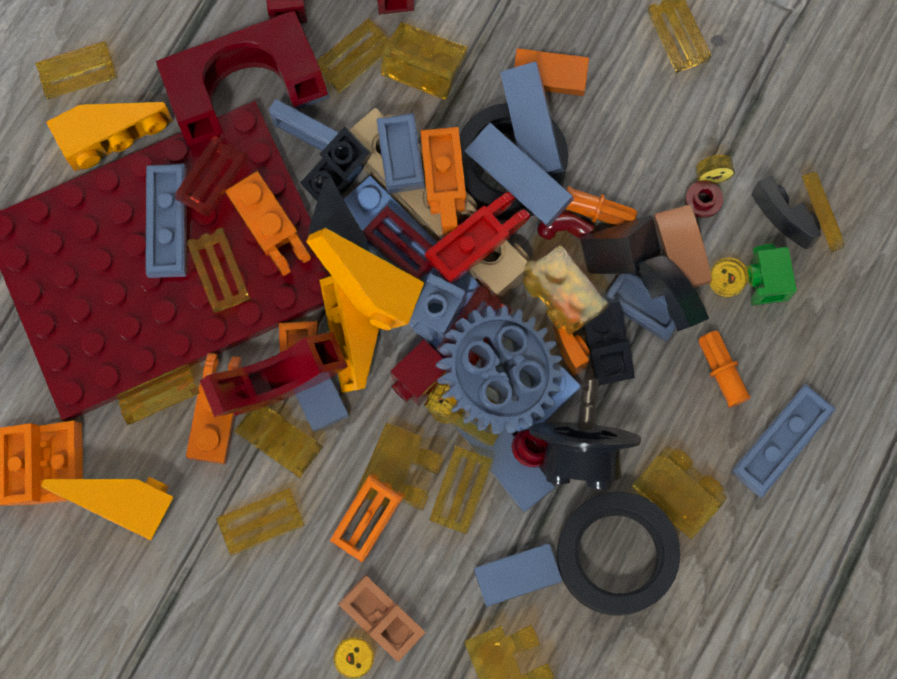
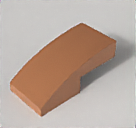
[653,204,712,288]
[337,574,426,662]

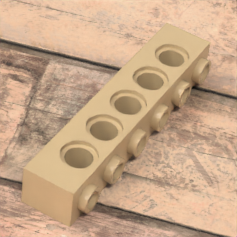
[349,107,530,303]

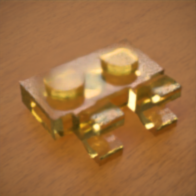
[355,422,444,511]
[464,625,555,679]

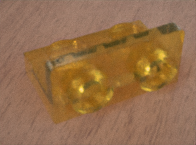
[380,22,468,100]
[522,245,608,335]
[631,446,727,539]

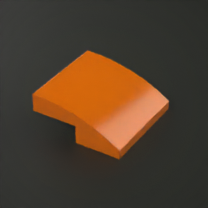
[0,421,83,506]

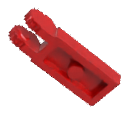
[425,192,531,284]

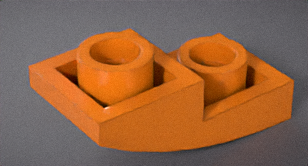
[551,288,590,377]

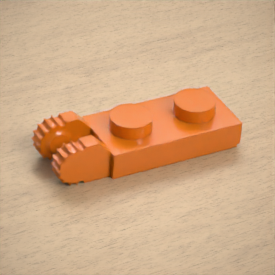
[225,171,311,276]
[186,353,242,465]

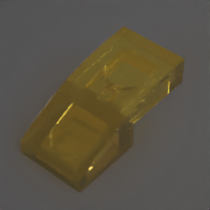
[234,406,323,478]

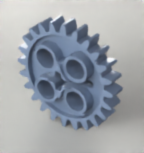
[436,305,563,434]

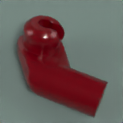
[537,211,595,240]

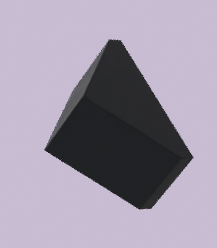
[308,177,370,252]
[579,215,661,274]

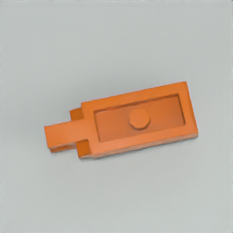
[420,127,466,235]

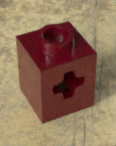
[390,339,446,406]

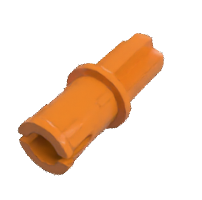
[566,186,637,226]
[698,331,751,408]

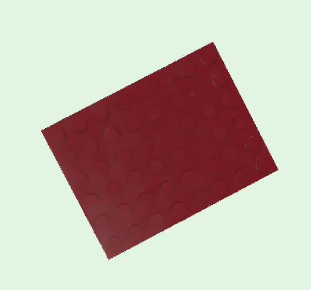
[0,101,331,422]

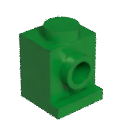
[747,244,797,306]

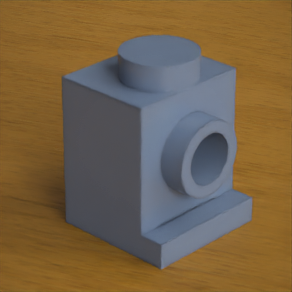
[410,274,466,341]

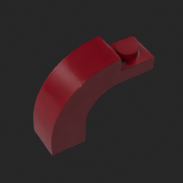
[200,332,348,417]

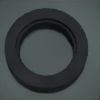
[459,103,568,220]
[557,492,680,616]

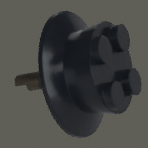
[529,378,641,489]

